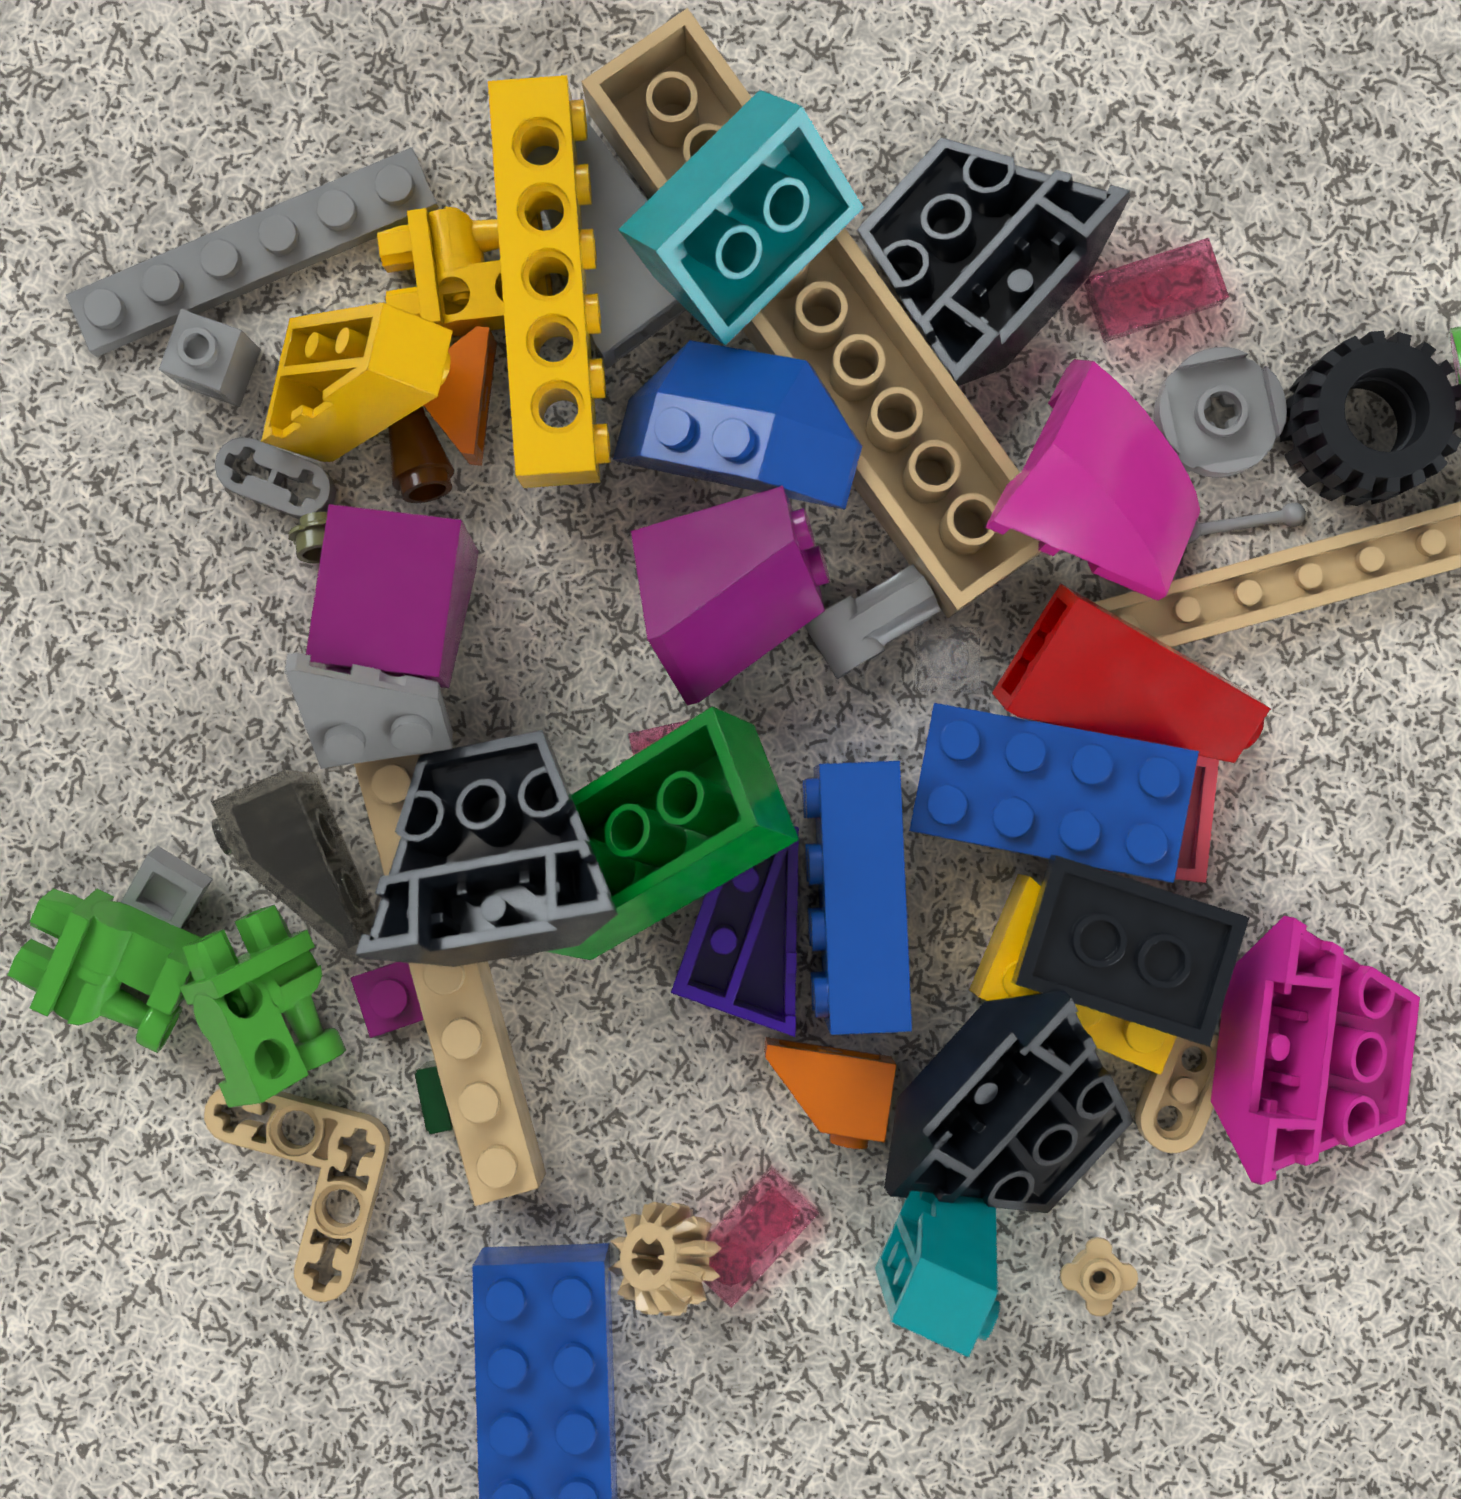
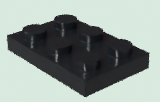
[1011,855,1250,1047]

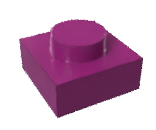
[350,962,424,1038]

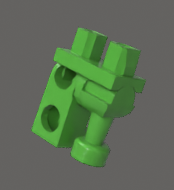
[7,888,201,1053]
[180,904,346,1108]

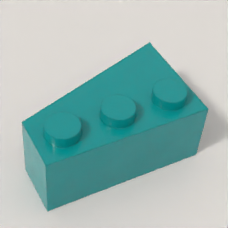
[875,1191,1000,1358]

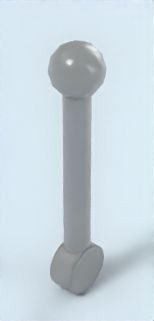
[1187,502,1306,544]

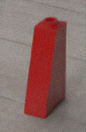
[992,583,1271,763]

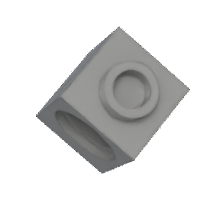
[159,309,261,407]

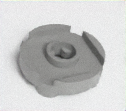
[1154,347,1287,478]

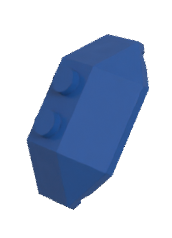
[613,340,862,510]

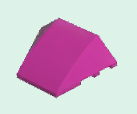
[985,359,1200,601]
[1211,916,1420,1185]

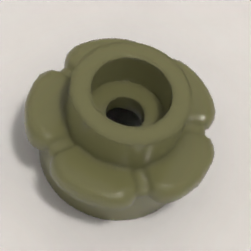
[288,512,327,564]

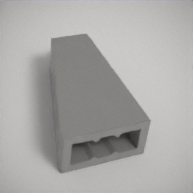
[527,121,686,369]

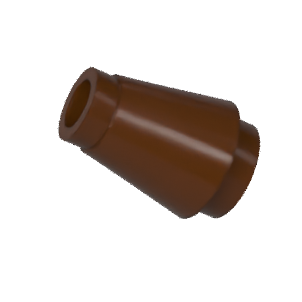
[388,406,454,504]

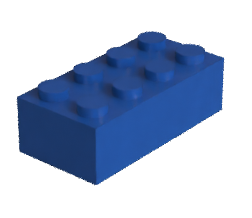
[909,703,1199,883]
[802,761,912,1035]
[472,1243,618,1499]

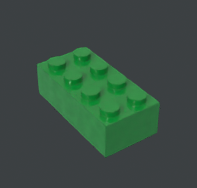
[545,706,799,961]

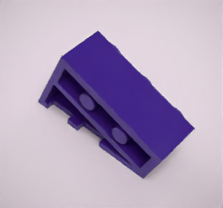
[671,826,799,1037]

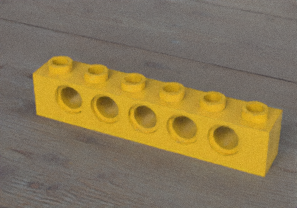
[488,75,611,488]

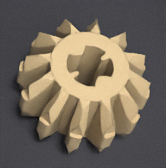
[608,1202,722,1316]

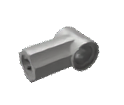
[805,564,941,679]

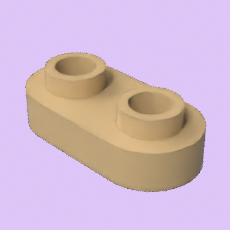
[1135,1034,1218,1153]

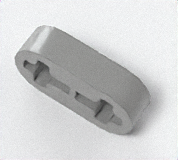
[215,437,336,519]

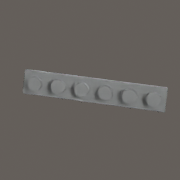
[66,147,439,357]

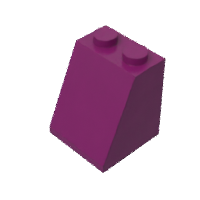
[631,486,830,706]
[306,504,479,688]

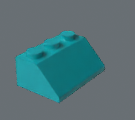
[618,90,864,346]

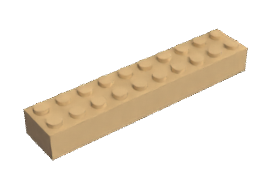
[581,8,1042,619]

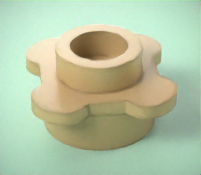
[1060,1237,1138,1317]

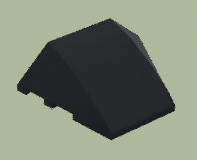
[857,137,1130,386]
[355,730,618,967]
[884,990,1134,1213]

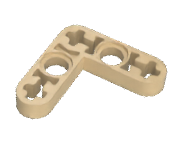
[204,1089,390,1302]

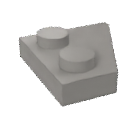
[285,653,453,769]

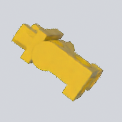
[377,206,553,336]

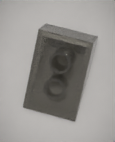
[211,770,376,961]

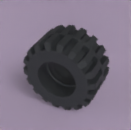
[1280,331,1461,506]

